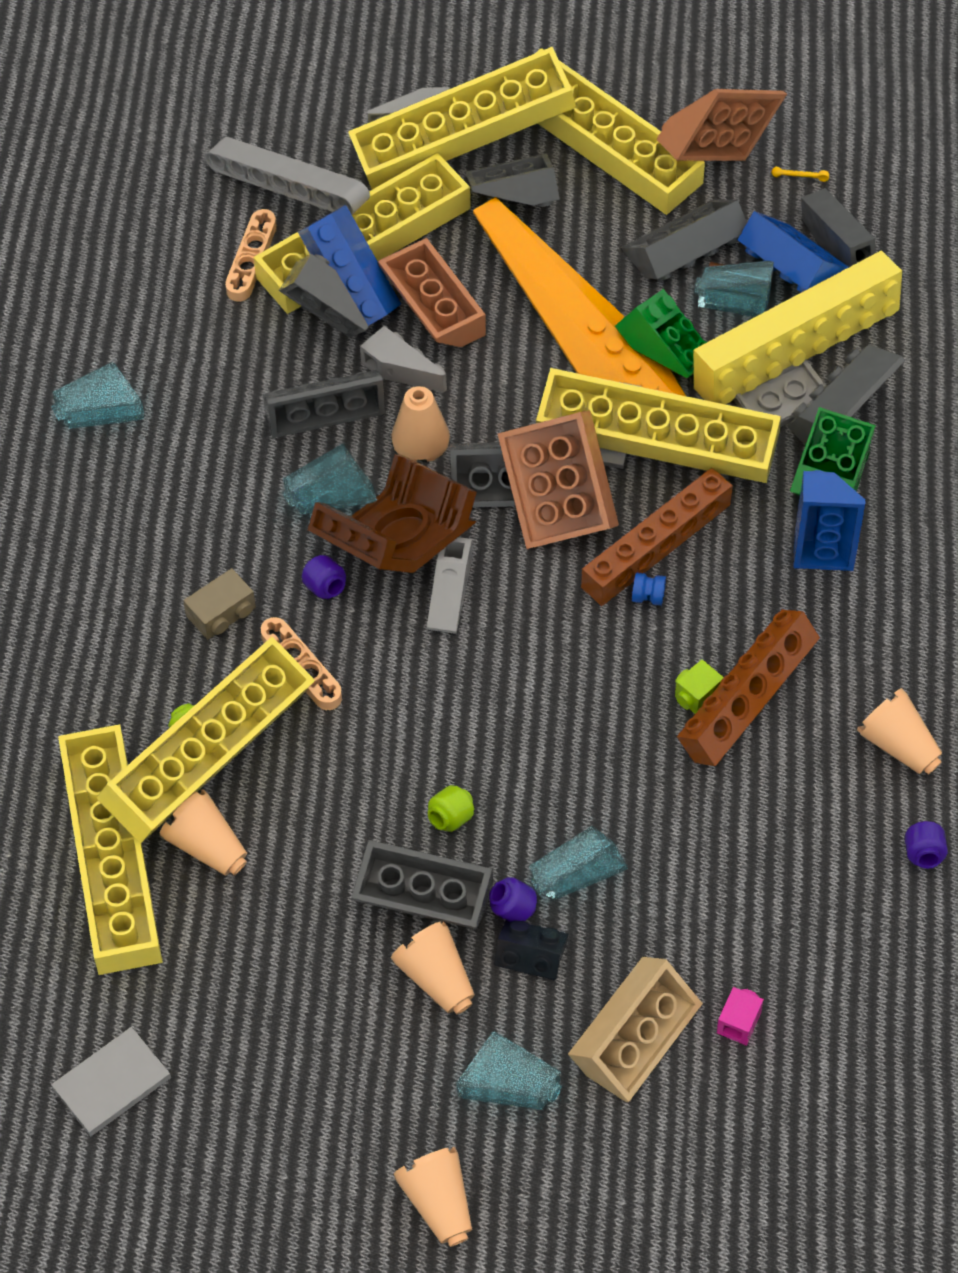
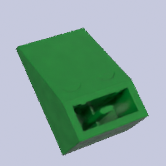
[615,289,707,378]
[790,407,876,496]

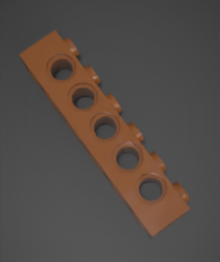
[581,468,733,606]
[677,609,820,766]

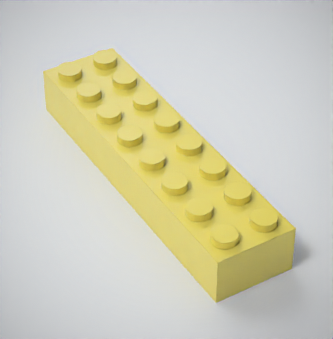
[348,47,577,190]
[535,48,705,215]
[253,153,471,314]
[693,251,902,404]
[536,368,781,483]
[96,637,315,843]
[58,724,163,975]

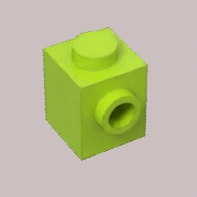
[675,659,724,714]

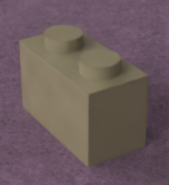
[183,568,256,640]

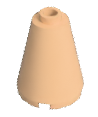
[392,386,450,462]
[857,688,942,775]
[159,789,247,876]
[391,921,475,1015]
[394,1147,472,1247]

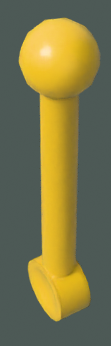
[771,166,829,182]

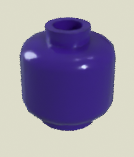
[302,555,346,599]
[904,821,948,869]
[489,877,537,922]

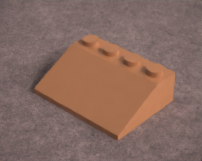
[656,89,787,161]
[498,410,619,549]

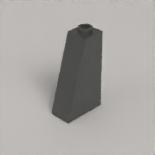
[801,188,876,267]

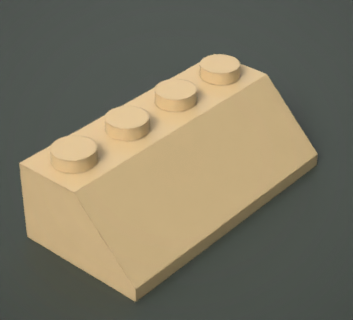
[568,957,703,1102]

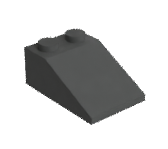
[466,153,560,207]
[279,254,368,338]

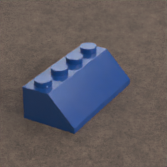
[298,205,401,326]
[738,211,849,293]
[794,470,865,571]

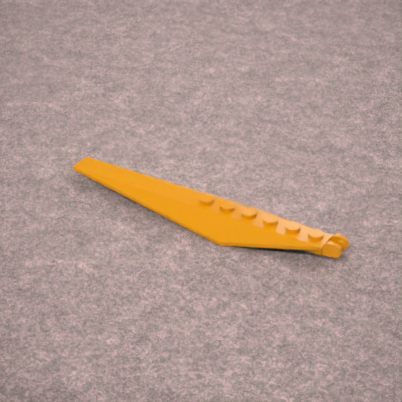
[473,197,686,396]

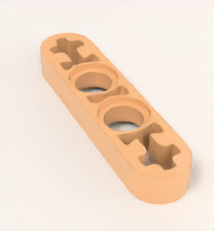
[225,209,277,302]
[261,617,342,710]

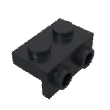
[494,920,569,980]

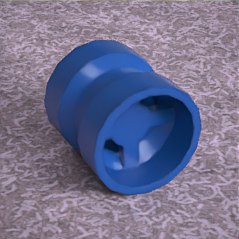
[632,572,666,606]

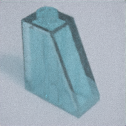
[694,261,774,317]
[52,362,144,429]
[282,443,377,515]
[529,826,628,900]
[457,1031,562,1110]

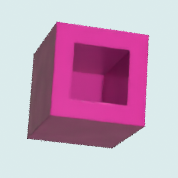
[717,987,764,1046]

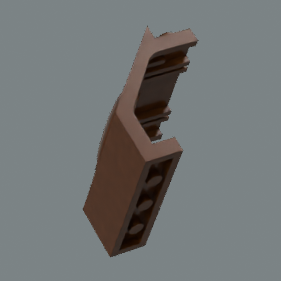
[308,454,477,573]

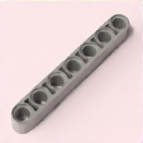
[205,137,370,215]

